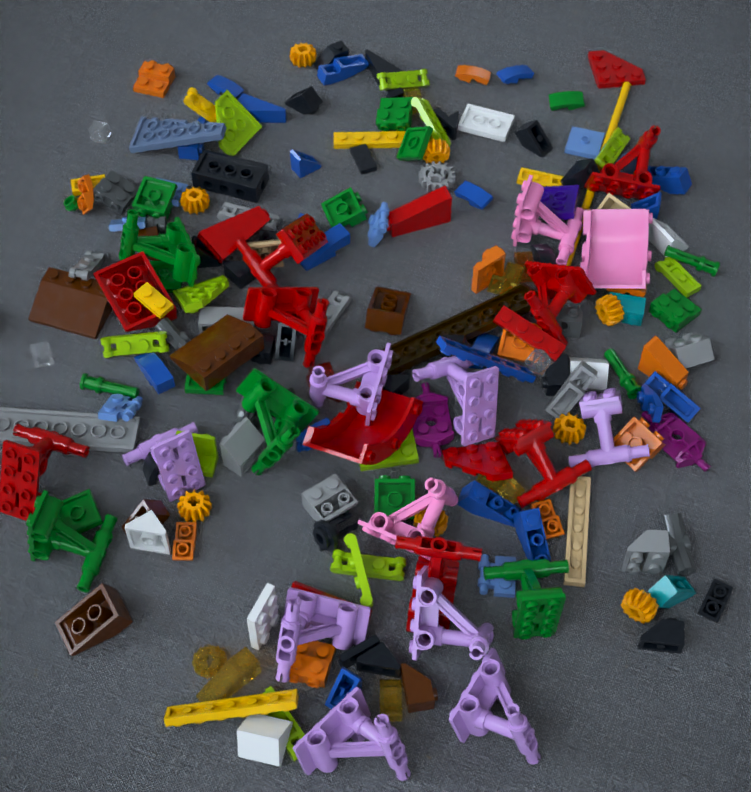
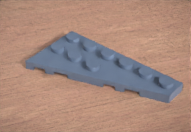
[129,116,227,153]

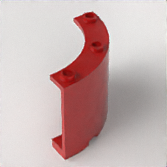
[302,381,423,465]

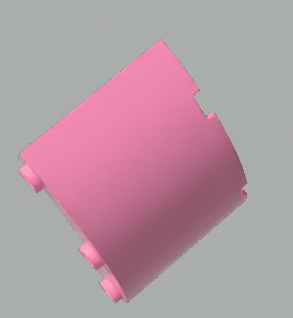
[580,209,653,289]

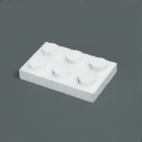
[457,104,515,142]
[247,583,280,650]

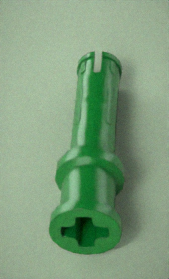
[664,245,720,277]
[604,348,642,399]
[80,373,139,399]

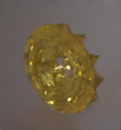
[192,644,227,678]

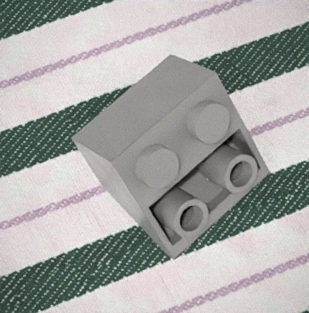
[664,333,714,368]
[220,417,266,477]
[302,474,358,522]
[621,530,670,574]

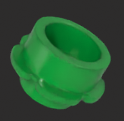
[63,195,79,211]

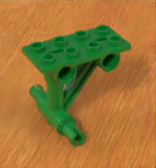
[119,209,200,287]
[236,368,319,476]
[26,490,118,593]
[483,559,569,640]

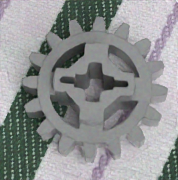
[419,161,456,191]

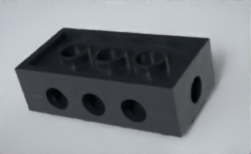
[191,149,269,203]

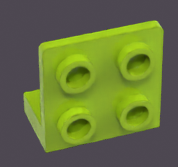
[175,431,219,478]

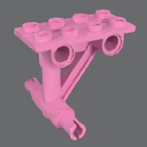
[511,175,584,265]
[357,478,458,560]

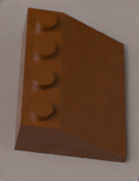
[28,267,113,339]
[169,314,264,391]

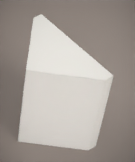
[649,218,689,257]
[568,357,609,392]
[125,510,171,555]
[237,714,293,767]

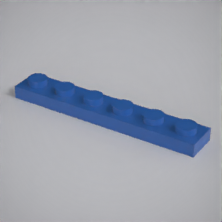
[436,335,536,383]

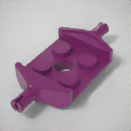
[413,382,454,458]
[641,411,711,472]

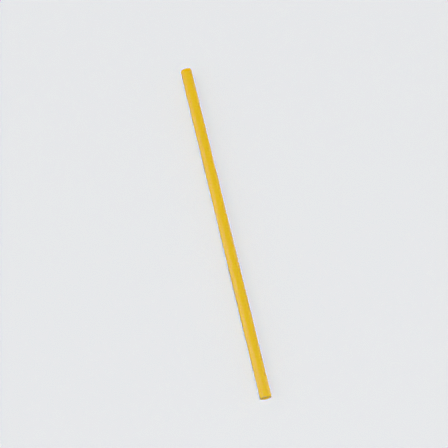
[566,82,631,266]

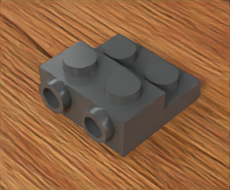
[93,170,139,215]

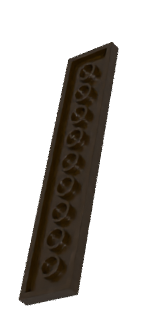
[381,283,538,375]

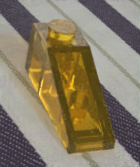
[196,647,261,702]

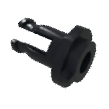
[313,512,358,552]

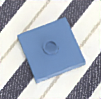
[564,126,605,159]
[109,217,147,232]

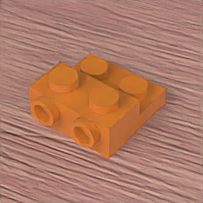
[133,60,176,98]
[471,245,506,294]
[497,323,542,365]
[613,416,665,472]
[288,641,336,688]

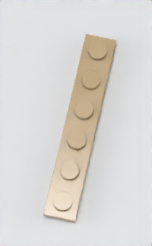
[563,476,591,587]

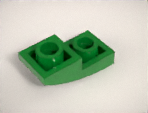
[548,91,585,111]

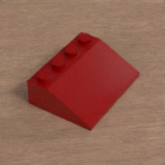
[93,251,177,332]

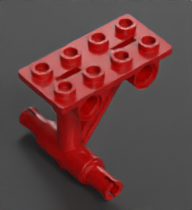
[584,125,661,200]
[234,213,328,287]
[524,261,597,346]
[242,287,329,368]
[495,418,592,508]
[0,424,90,521]
[395,535,482,635]

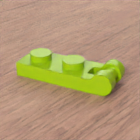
[654,256,701,298]

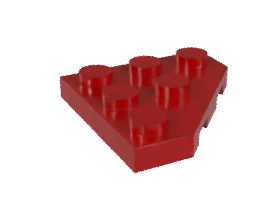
[587,50,646,89]
[441,442,513,481]

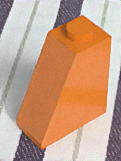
[638,335,689,390]

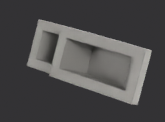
[545,360,598,418]

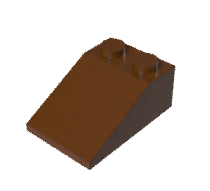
[365,286,411,335]
[55,583,133,656]

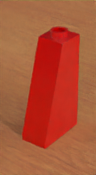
[387,186,452,237]
[197,206,271,263]

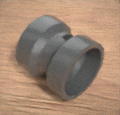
[147,216,167,234]

